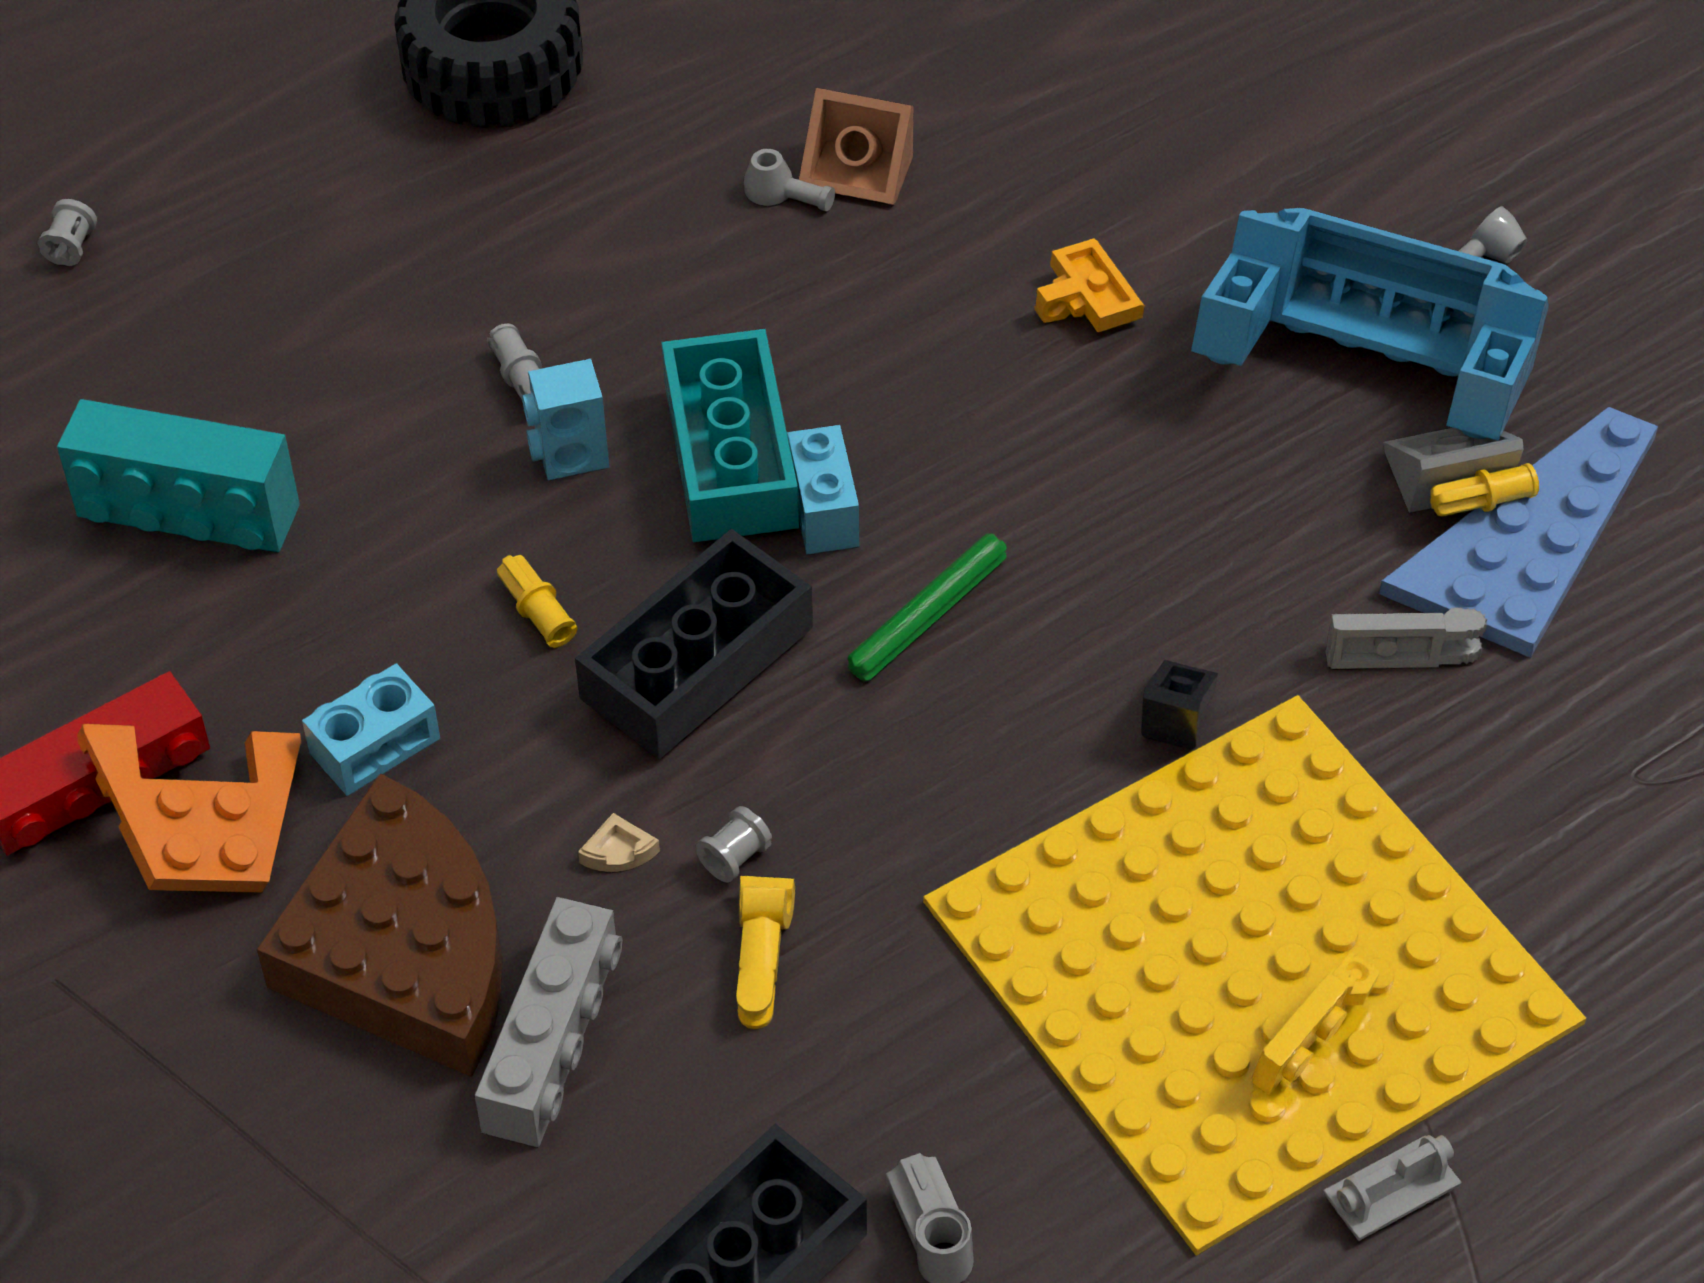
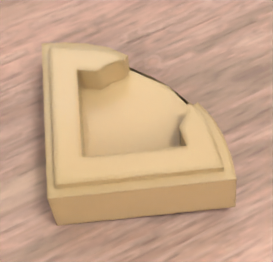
[578,813,660,872]

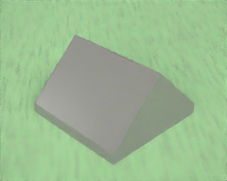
[1383,428,1524,513]

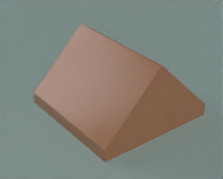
[799,88,913,205]

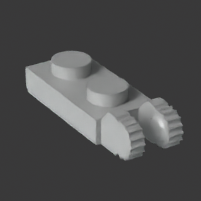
[1326,608,1487,669]

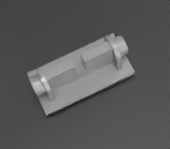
[1323,1135,1462,1241]

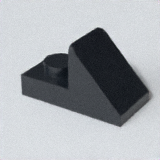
[1141,660,1219,749]

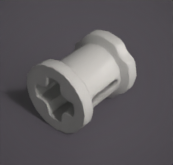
[37,199,97,266]
[695,806,772,883]

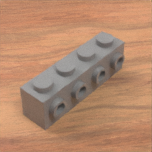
[475,897,622,1148]

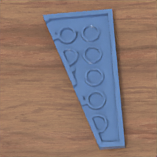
[1379,407,1658,658]

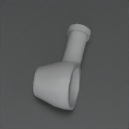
[744,149,835,212]
[1459,206,1527,264]

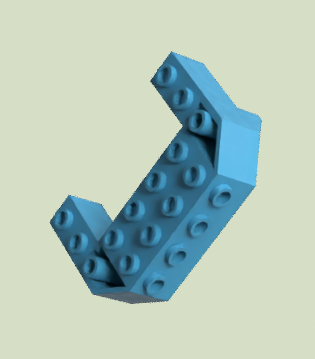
[1191,208,1549,441]

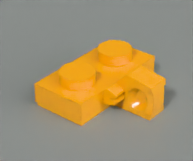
[1034,238,1145,332]

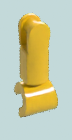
[736,876,795,1029]

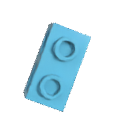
[522,359,609,480]
[787,425,859,555]
[302,663,440,796]

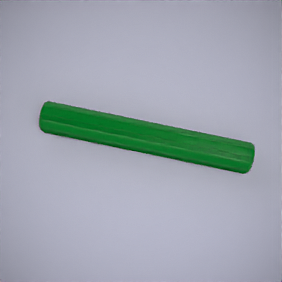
[847,533,1007,682]

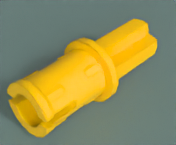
[1430,463,1539,516]
[497,555,578,648]

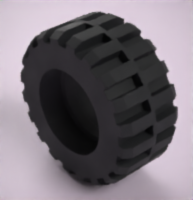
[394,0,583,128]

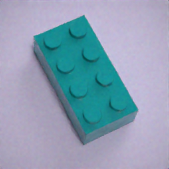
[661,329,799,542]
[57,399,300,553]

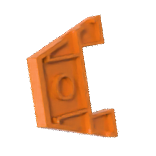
[77,724,301,892]

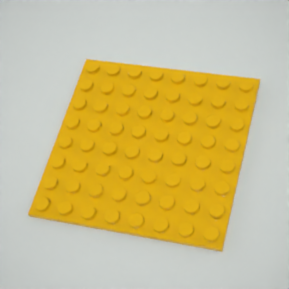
[923,695,1586,1256]

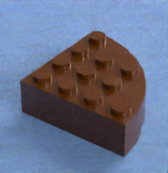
[257,773,503,1077]

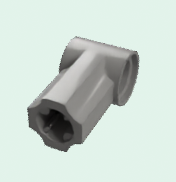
[886,1153,974,1283]

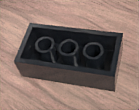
[575,529,813,759]
[603,1123,867,1283]

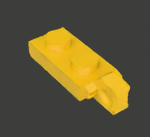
[1251,951,1380,1095]

